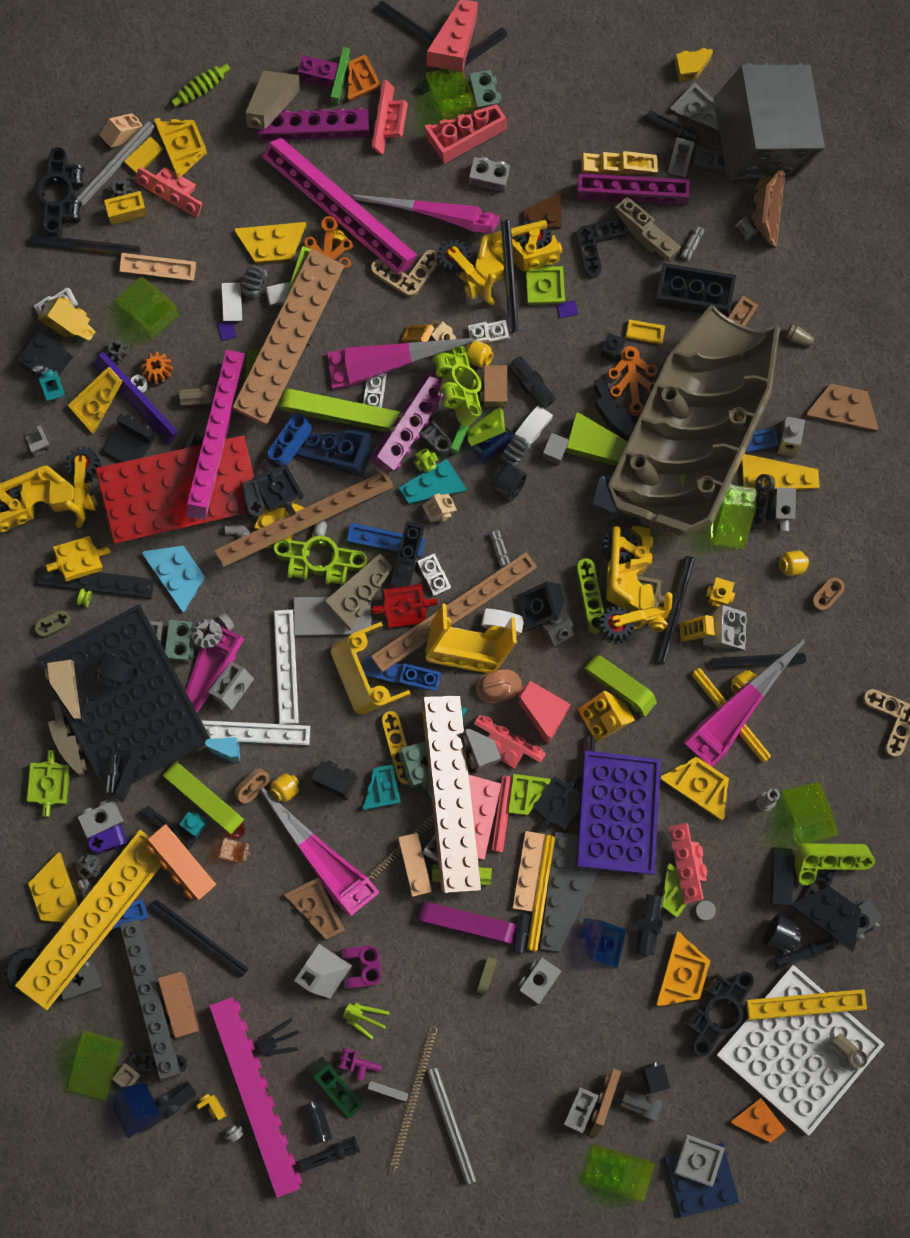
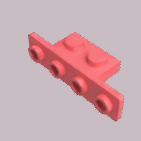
[372,80,408,154]
[135,167,202,218]
[474,715,546,768]
[669,823,707,904]

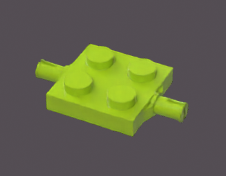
[27,750,71,817]

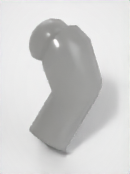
[225,524,250,539]

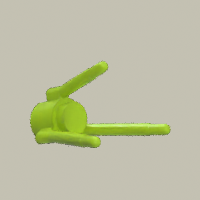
[343,1003,389,1040]

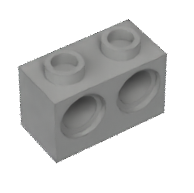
[469,157,510,192]
[564,1087,599,1133]

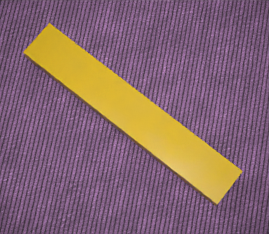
[746,989,867,1020]

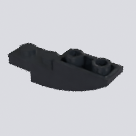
[593,378,635,442]
[389,521,425,588]

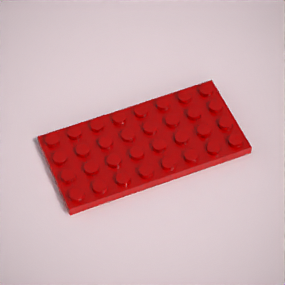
[95,435,258,544]

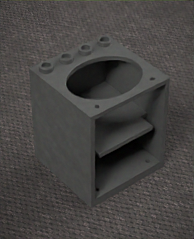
[714,63,825,180]

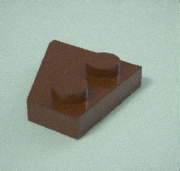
[524,193,562,229]

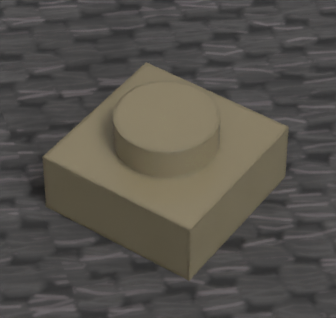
[112,1063,141,1092]

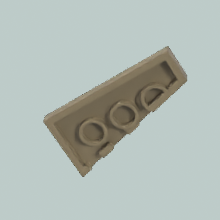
[324,554,393,631]

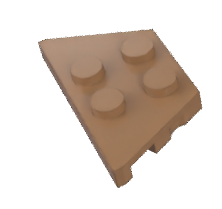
[806,384,878,432]

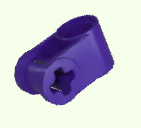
[89,825,128,854]

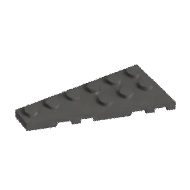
[540,832,599,952]

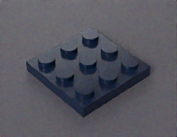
[665,1142,739,1218]

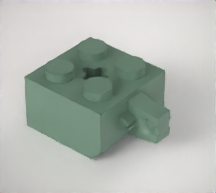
[398,741,432,797]

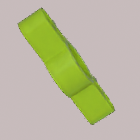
[432,346,482,426]
[274,536,367,586]

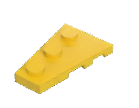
[68,367,123,433]

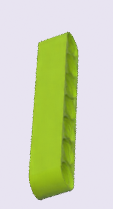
[280,389,402,435]

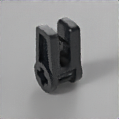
[240,480,264,518]

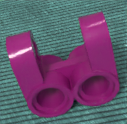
[340,946,382,989]

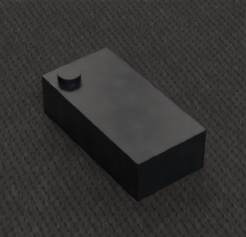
[656,263,736,317]

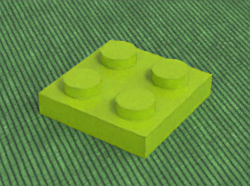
[526,266,565,305]

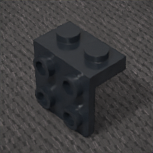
[104,413,155,462]

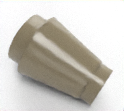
[785,324,814,347]

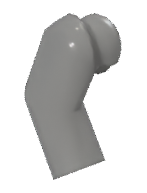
[312,520,327,537]

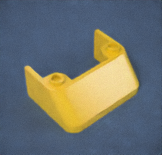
[426,604,517,673]
[331,622,411,715]

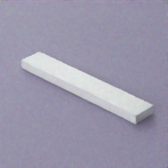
[274,610,299,725]
[202,721,310,746]

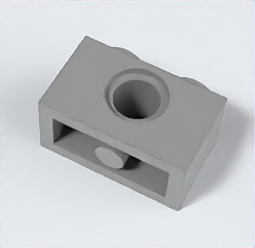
[209,661,254,710]
[78,799,125,839]
[518,958,561,1005]

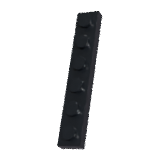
[37,565,155,599]

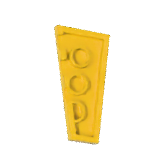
[741,454,819,491]

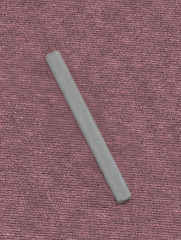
[76,121,155,206]
[427,1068,476,1185]

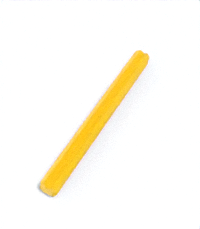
[692,668,771,763]
[527,835,555,951]

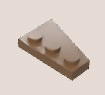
[284,878,345,940]
[589,1069,621,1138]

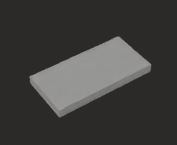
[294,597,371,636]

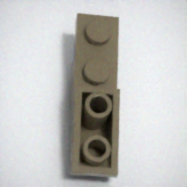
[615,196,681,261]
[48,700,87,777]

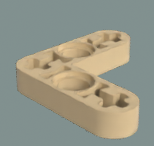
[371,250,438,297]
[863,689,910,758]

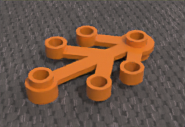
[305,216,353,269]
[608,346,657,418]

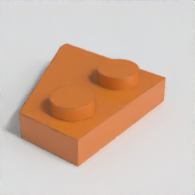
[348,54,381,102]
[730,1098,786,1143]

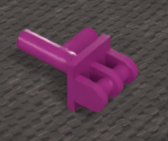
[337,1048,382,1081]

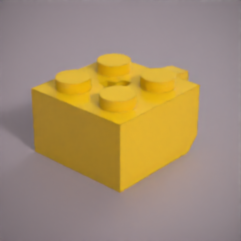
[37,297,96,341]

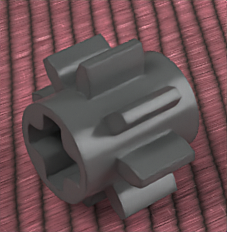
[108,178,132,198]
[105,339,128,362]
[76,855,102,879]

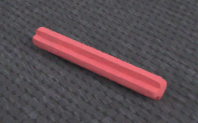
[492,776,513,852]

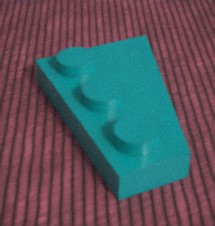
[399,459,467,505]

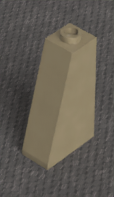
[246,70,300,130]

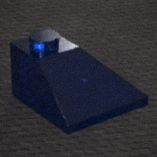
[580,918,627,968]

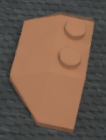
[752,170,785,247]

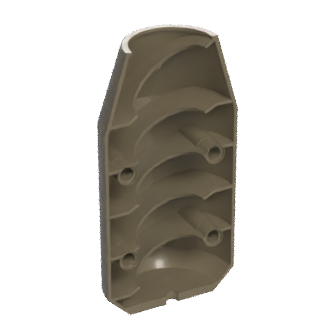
[609,305,780,537]

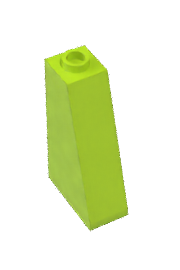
[566,413,628,466]

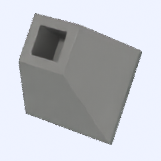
[703,605,747,650]
[462,729,501,773]
[294,944,352,999]

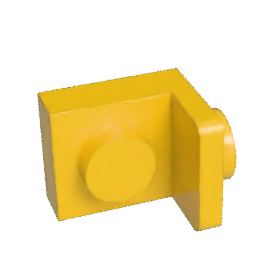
[196,1094,227,1120]

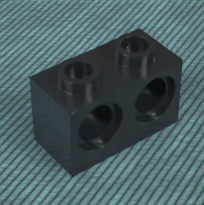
[641,1062,671,1094]

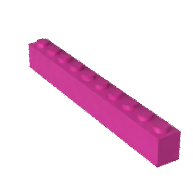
[262,138,417,274]
[187,350,245,520]
[210,997,303,1198]

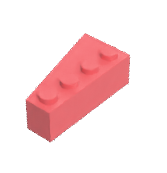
[424,104,507,164]

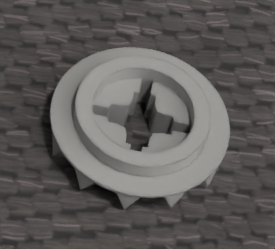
[191,618,222,648]

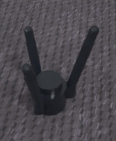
[257,1018,300,1056]

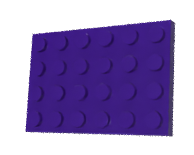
[576,751,661,875]

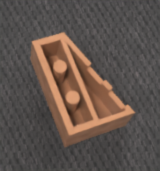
[158,972,200,1039]

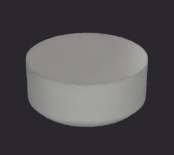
[217,613,234,631]
[695,901,716,921]

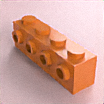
[144,824,216,901]

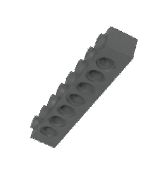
[120,919,182,1081]

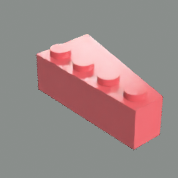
[427,0,478,72]

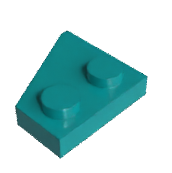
[363,764,401,811]

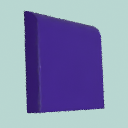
[557,300,578,318]
[216,321,237,341]

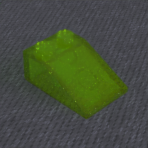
[711,485,756,549]

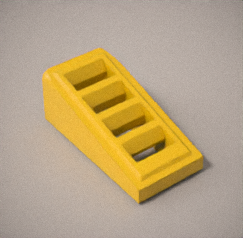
[679,615,715,642]

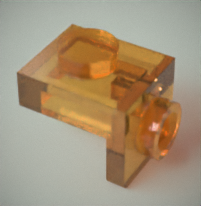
[217,838,250,863]

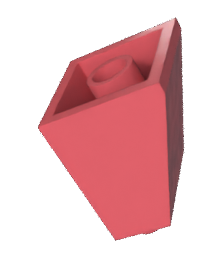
[518,681,571,744]

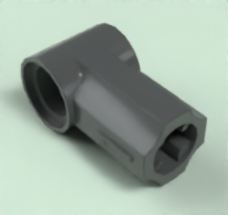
[620,1090,663,1121]

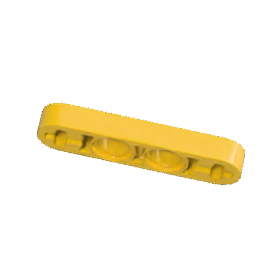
[382,711,408,785]

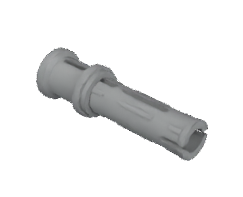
[756,789,780,812]

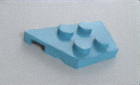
[142,546,205,613]

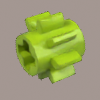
[413,449,439,472]

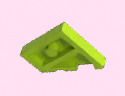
[467,407,505,446]
[508,774,551,816]

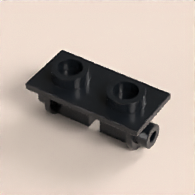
[301,1100,333,1145]

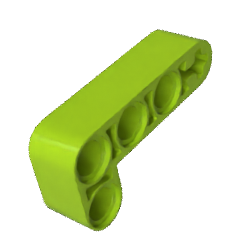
[576,558,605,634]
[584,654,657,718]
[794,843,875,885]

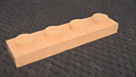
[119,253,196,281]
[512,831,545,912]

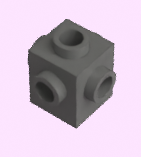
[541,612,574,646]

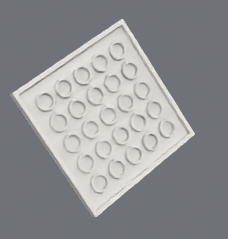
[716,965,885,1136]

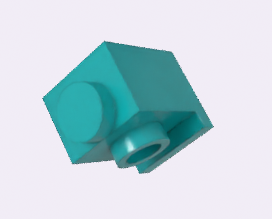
[39,369,65,401]
[179,811,209,838]

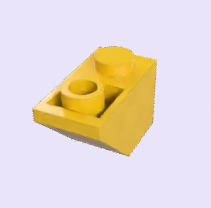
[675,48,713,82]

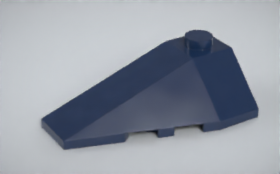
[295,430,370,476]

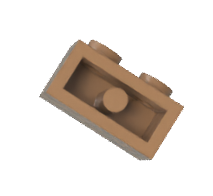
[480,365,507,407]

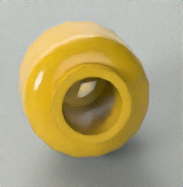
[465,341,493,368]
[779,550,809,577]
[731,670,757,694]
[270,773,299,802]

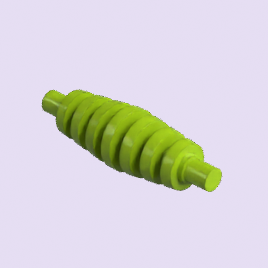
[171,63,230,107]

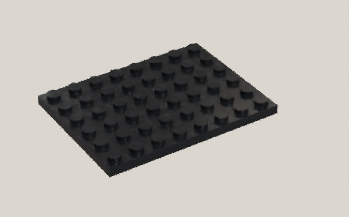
[36,604,211,796]

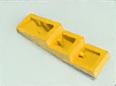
[581,151,658,175]

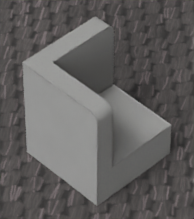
[26,425,52,457]
[542,433,569,465]

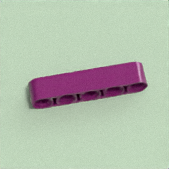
[417,901,516,944]

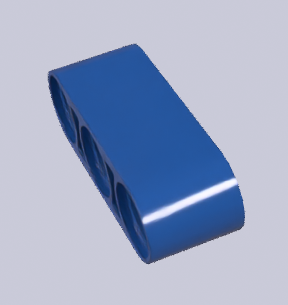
[268,413,312,467]

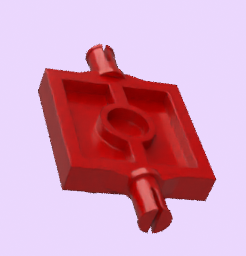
[372,584,438,628]

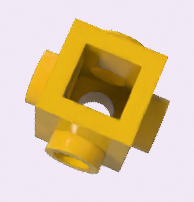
[706,577,735,609]

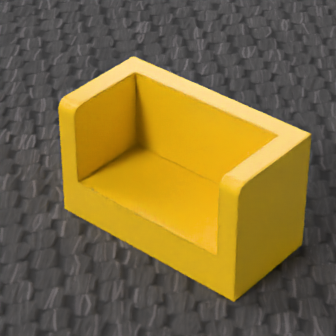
[104,191,147,225]

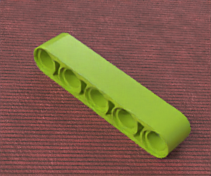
[162,761,244,834]

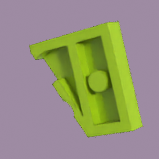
[662,864,687,918]

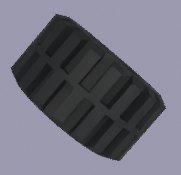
[3,946,43,998]

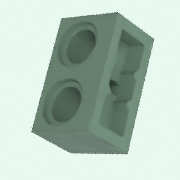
[469,70,502,110]
[165,620,194,663]

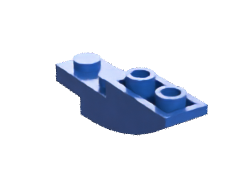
[362,656,441,692]

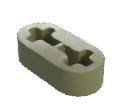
[35,610,71,638]
[477,956,497,995]

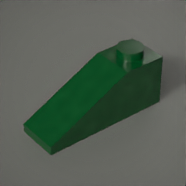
[307,1056,364,1118]

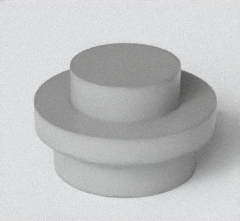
[224,1125,243,1143]

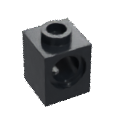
[600,333,626,362]

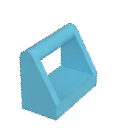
[205,737,240,763]

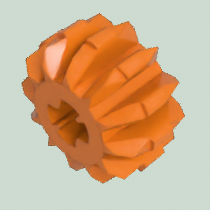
[140,351,173,384]

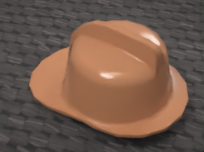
[476,670,522,703]

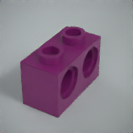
[298,55,338,89]

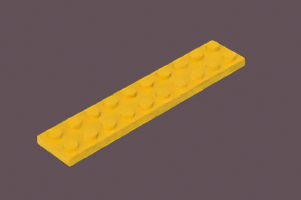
[15,830,161,1011]

